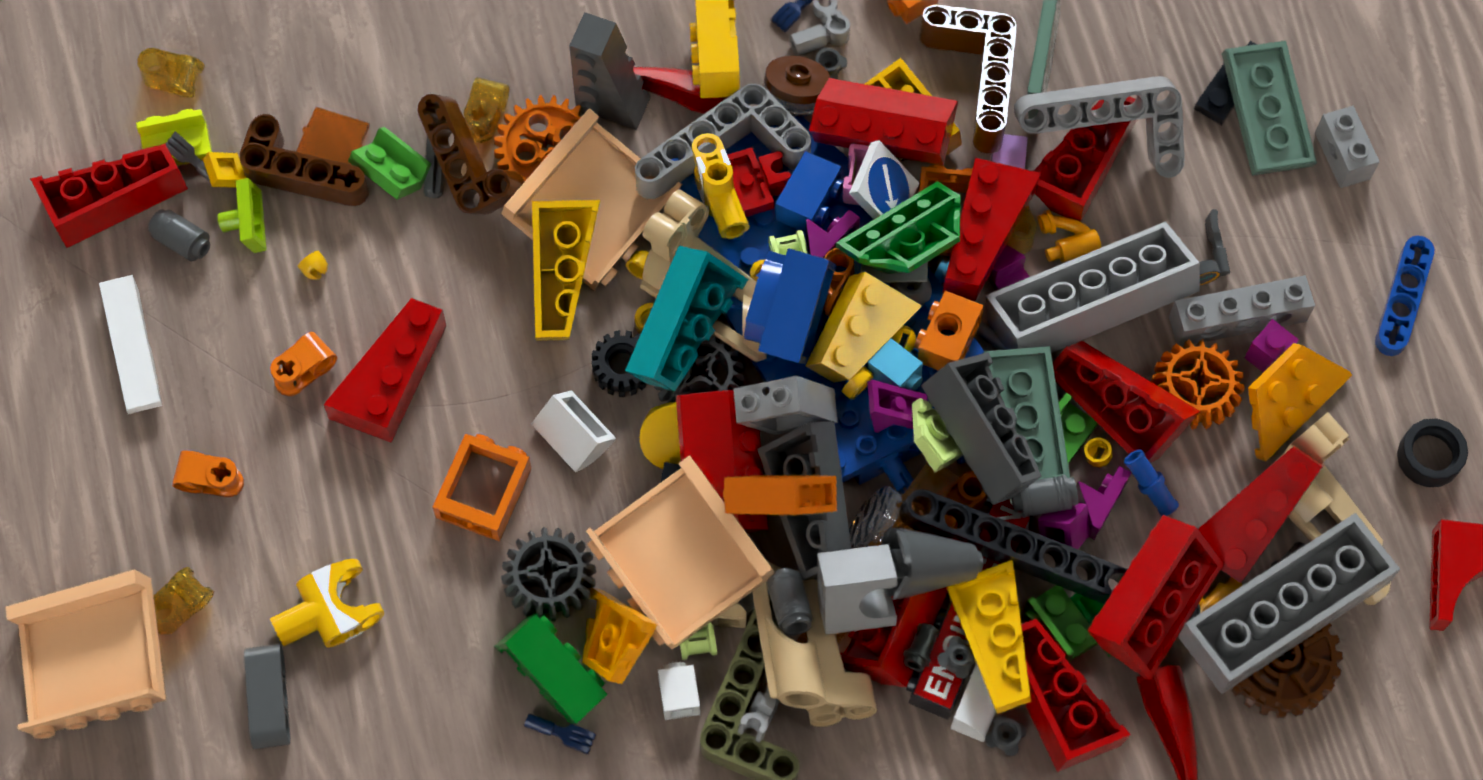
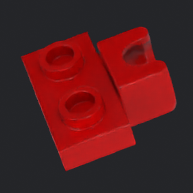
[727,147,791,217]

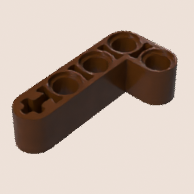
[418,94,524,215]
[239,114,369,206]

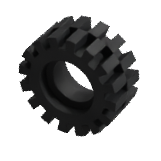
[591,330,646,397]

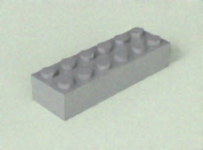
[985,221,1200,353]
[1178,513,1400,695]

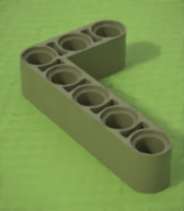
[700,595,799,780]

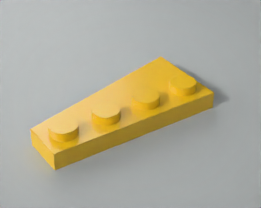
[946,560,1031,714]

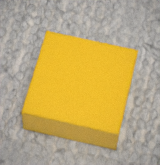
[203,152,246,188]

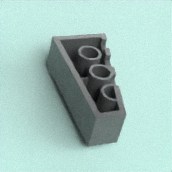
[569,12,651,130]
[921,352,1042,505]
[757,421,851,580]

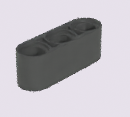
[244,644,291,749]

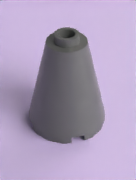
[881,527,983,600]

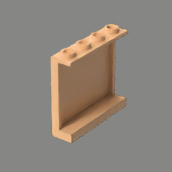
[502,108,682,291]
[586,455,776,650]
[6,570,166,739]

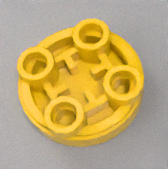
[639,402,681,469]

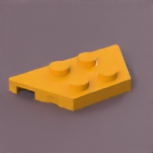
[1248,343,1352,461]
[582,588,657,684]

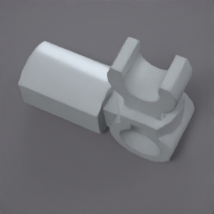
[789,0,850,56]

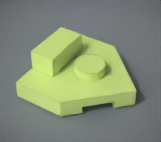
[912,397,963,473]

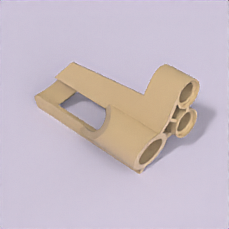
[640,190,767,362]
[1274,412,1391,605]
[752,552,877,727]

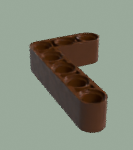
[920,5,1016,154]

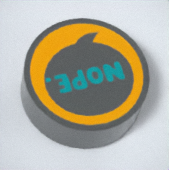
[1199,260,1221,286]

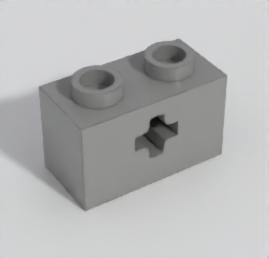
[1315,106,1380,188]

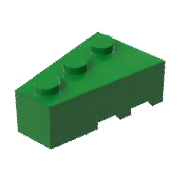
[494,614,608,724]

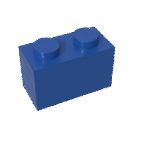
[775,151,844,233]

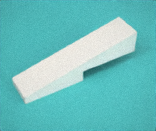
[99,275,162,414]

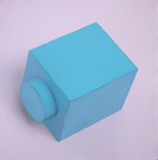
[868,338,923,391]

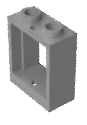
[734,376,838,435]

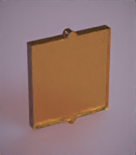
[296,107,370,165]

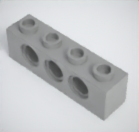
[1169,275,1315,346]

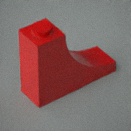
[1429,519,1483,631]

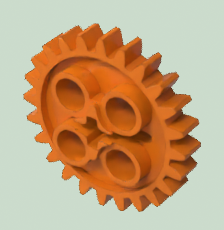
[494,95,582,182]

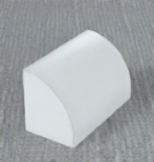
[531,390,616,472]
[950,663,996,742]

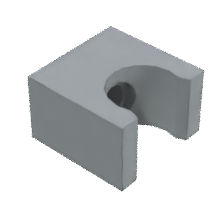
[817,544,897,634]

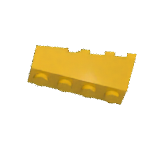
[532,200,600,341]

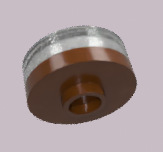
[763,56,830,117]

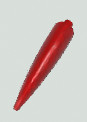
[633,67,728,114]
[1136,665,1198,780]

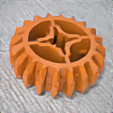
[1151,339,1245,430]

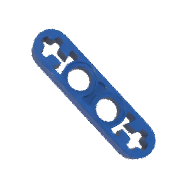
[1375,235,1435,356]

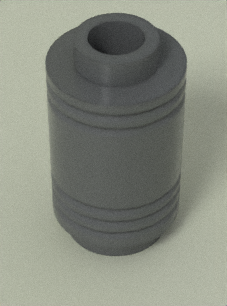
[148,209,210,261]
[1012,475,1079,518]
[767,568,813,636]

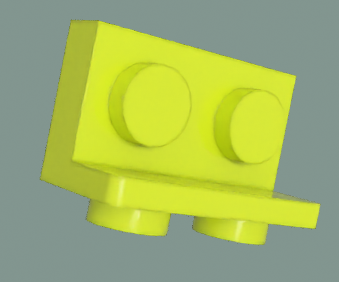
[136,109,212,166]

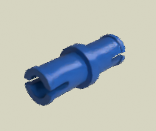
[1124,449,1179,516]

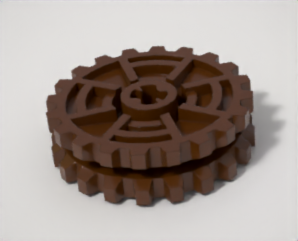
[1231,623,1343,718]

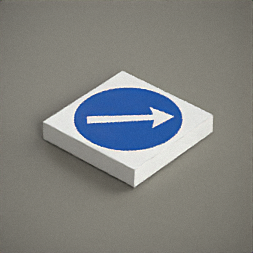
[849,140,919,219]

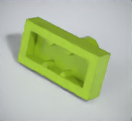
[218,178,267,253]

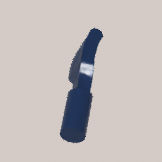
[771,0,813,32]
[524,713,596,755]

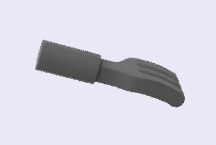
[165,132,210,182]
[1205,209,1230,276]

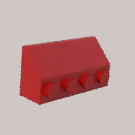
[809,78,958,166]
[676,390,768,534]
[1088,515,1224,680]

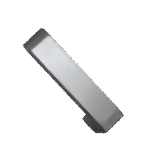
[1014,76,1185,178]
[635,83,811,199]

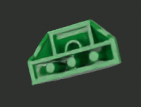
[836,181,961,274]

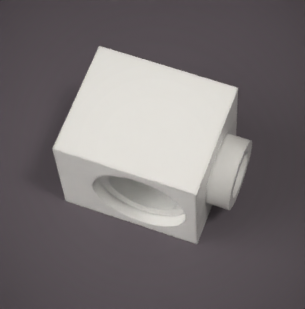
[658,662,700,720]

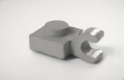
[738,688,780,742]

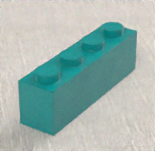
[625,246,749,391]

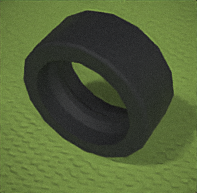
[1397,418,1468,487]

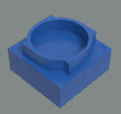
[744,248,836,364]

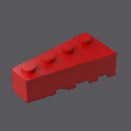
[942,158,1041,302]
[323,298,446,443]
[1053,341,1201,463]
[1198,446,1324,583]
[1021,618,1131,772]

